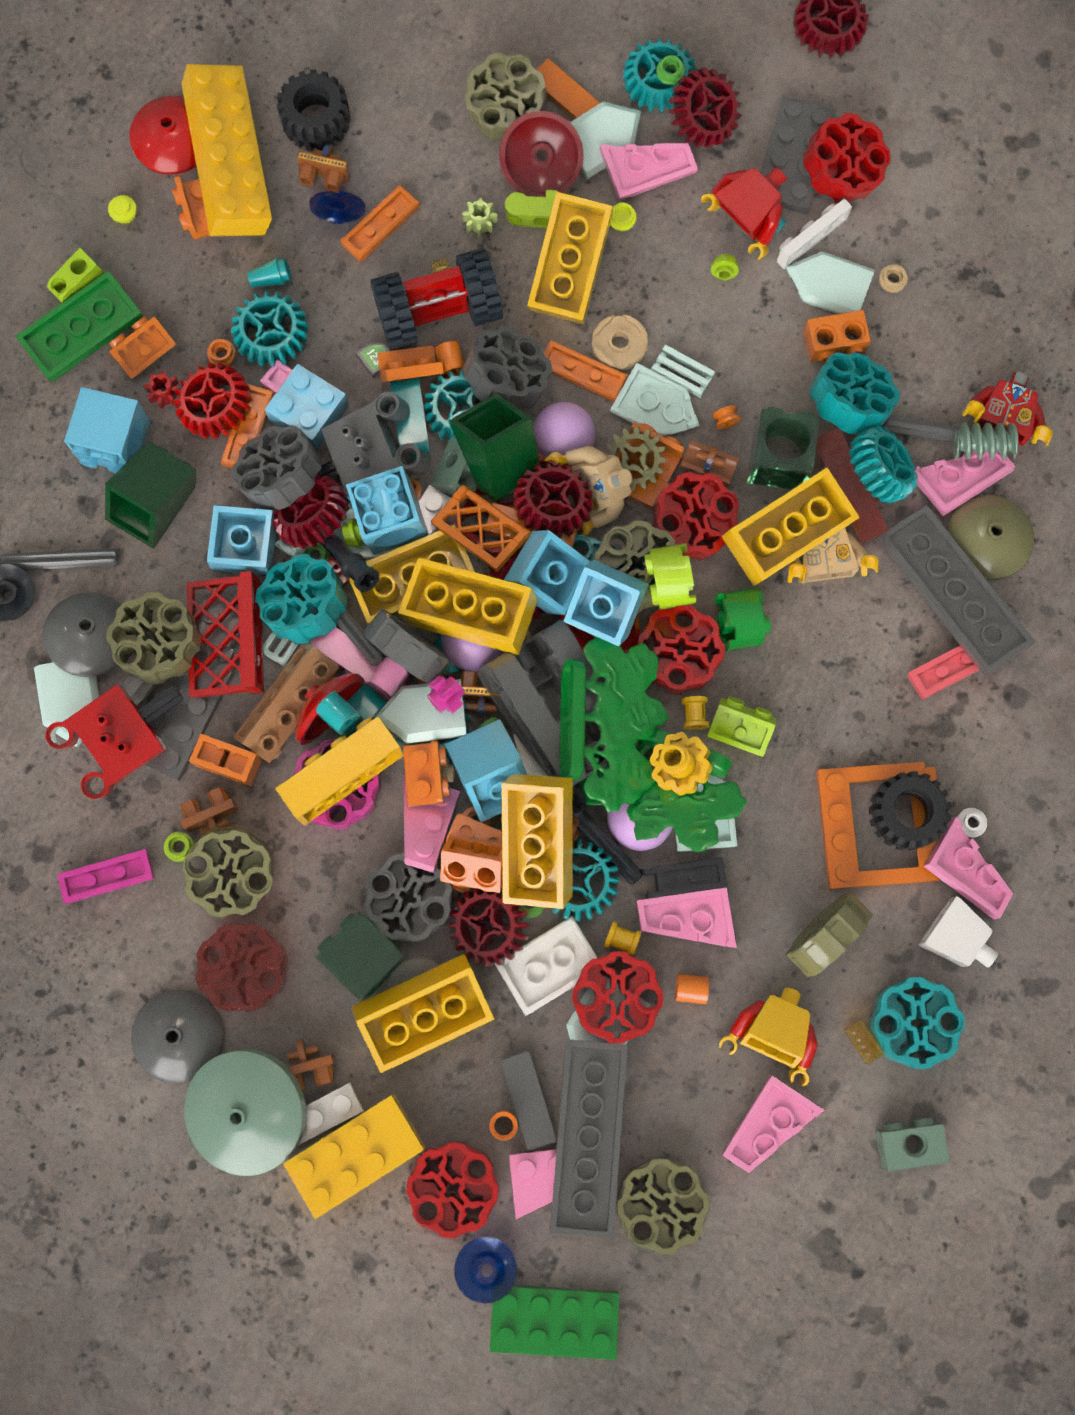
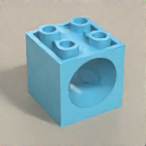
[64,387,151,473]
[346,466,429,555]
[445,719,527,822]

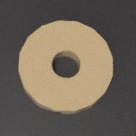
[592,315,648,371]

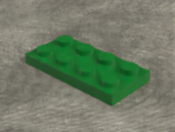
[15,271,143,383]
[490,1284,619,1360]

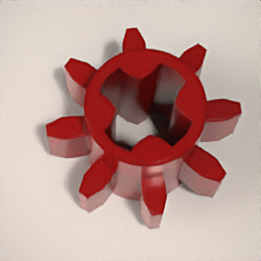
[143,370,180,409]

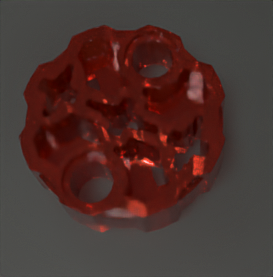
[195,923,288,1012]

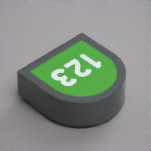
[356,342,389,378]

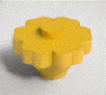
[649,732,713,796]

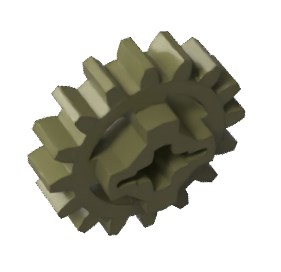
[606,427,667,491]

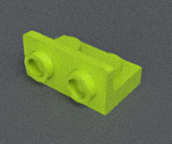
[707,697,776,757]

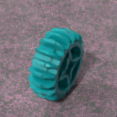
[622,37,697,114]
[231,290,309,368]
[423,369,476,441]
[849,425,918,504]
[552,839,620,921]

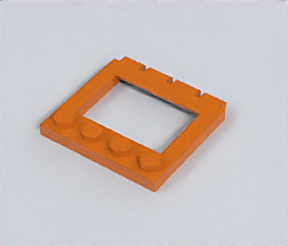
[816,762,941,890]

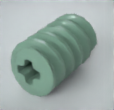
[953,423,1018,460]

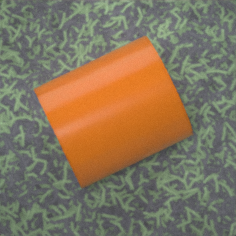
[435,341,465,379]
[675,974,709,1005]
[490,1110,518,1141]

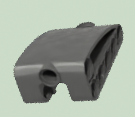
[478,620,638,787]

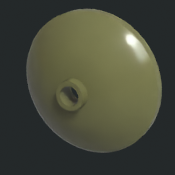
[947,495,1034,580]

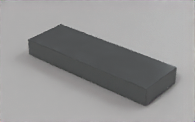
[500,1051,557,1151]

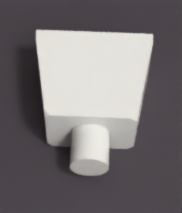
[918,896,998,967]

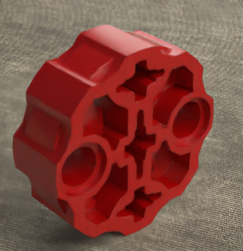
[803,113,891,203]
[651,472,740,561]
[637,605,725,695]
[572,951,663,1043]
[406,1141,499,1238]

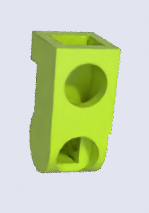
[505,190,557,228]
[47,248,104,303]

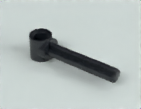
[572,787,642,885]

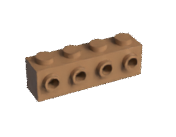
[233,643,340,763]

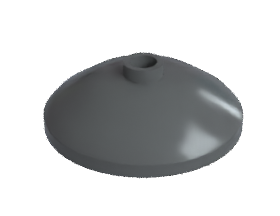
[43,593,121,677]
[131,990,224,1083]

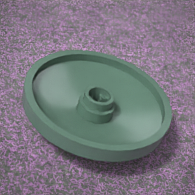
[184,1049,307,1176]

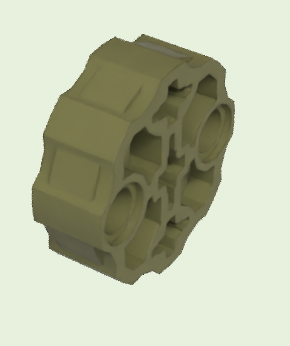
[464,53,547,141]
[594,521,675,612]
[106,592,201,684]
[182,824,273,918]
[786,892,873,978]
[616,1156,709,1254]

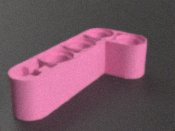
[308,627,410,700]

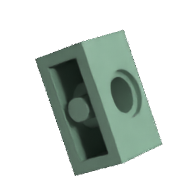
[430,435,477,499]
[875,1117,950,1171]

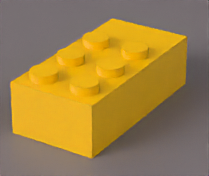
[527,192,613,325]
[721,468,860,586]
[349,524,475,625]
[398,558,538,656]
[275,717,404,826]
[502,774,572,909]
[352,954,494,1073]
[283,1094,426,1219]

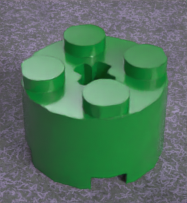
[713,588,771,652]

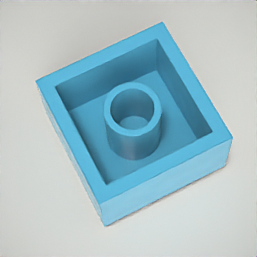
[265,364,349,451]
[207,505,276,576]
[504,530,590,615]
[563,560,649,646]

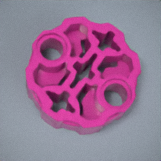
[294,739,381,830]

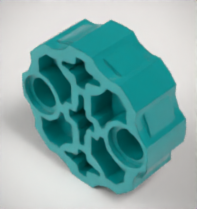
[810,352,900,435]
[255,554,348,644]
[868,977,965,1069]

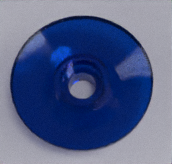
[309,191,366,224]
[454,1237,517,1303]

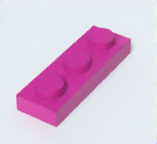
[57,849,155,904]

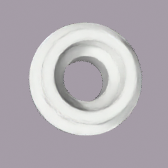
[957,808,987,838]

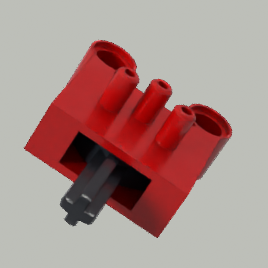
[45,684,183,799]

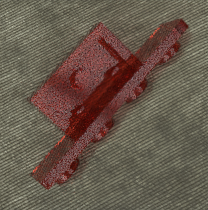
[813,428,888,543]

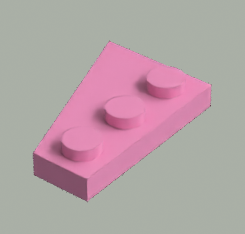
[599,143,698,201]
[915,452,1015,516]
[402,775,460,873]
[924,816,1013,920]
[636,888,737,948]
[721,1075,824,1173]
[509,1149,556,1219]

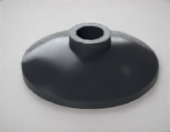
[0,564,35,622]

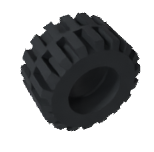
[277,70,351,151]
[869,771,952,851]

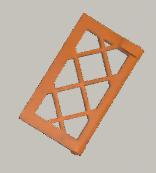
[430,485,531,572]

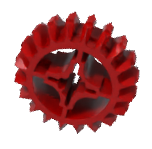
[173,362,253,440]

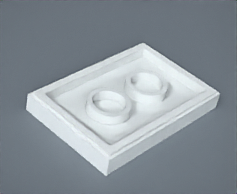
[494,916,597,1016]

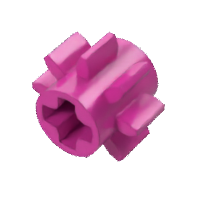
[427,676,465,714]

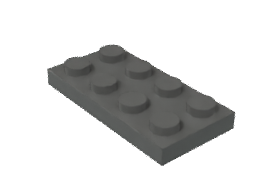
[761,96,836,214]

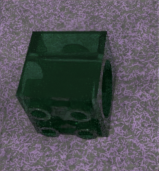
[747,407,820,490]
[315,911,408,1001]

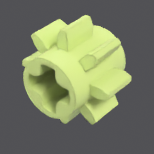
[462,198,497,236]

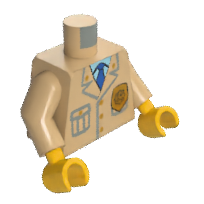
[544,446,632,536]
[787,528,879,584]

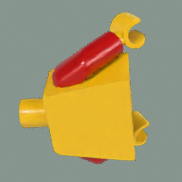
[719,988,818,1087]

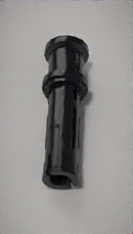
[319,532,380,592]

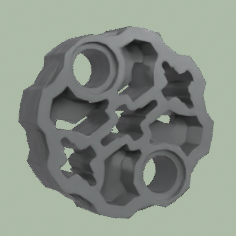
[463,326,552,409]
[232,425,322,510]
[363,608,452,683]
[364,853,454,943]

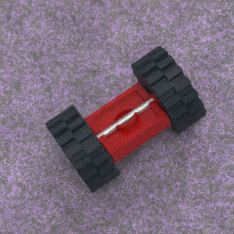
[370,247,504,351]

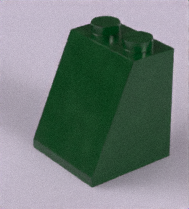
[449,393,540,502]
[105,441,197,548]

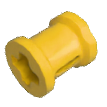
[682,696,710,730]
[604,921,642,956]

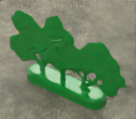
[559,636,669,813]
[579,727,747,852]

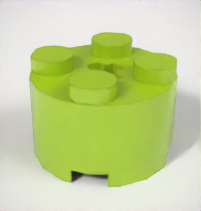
[644,543,696,609]

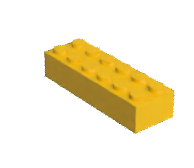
[181,64,272,236]

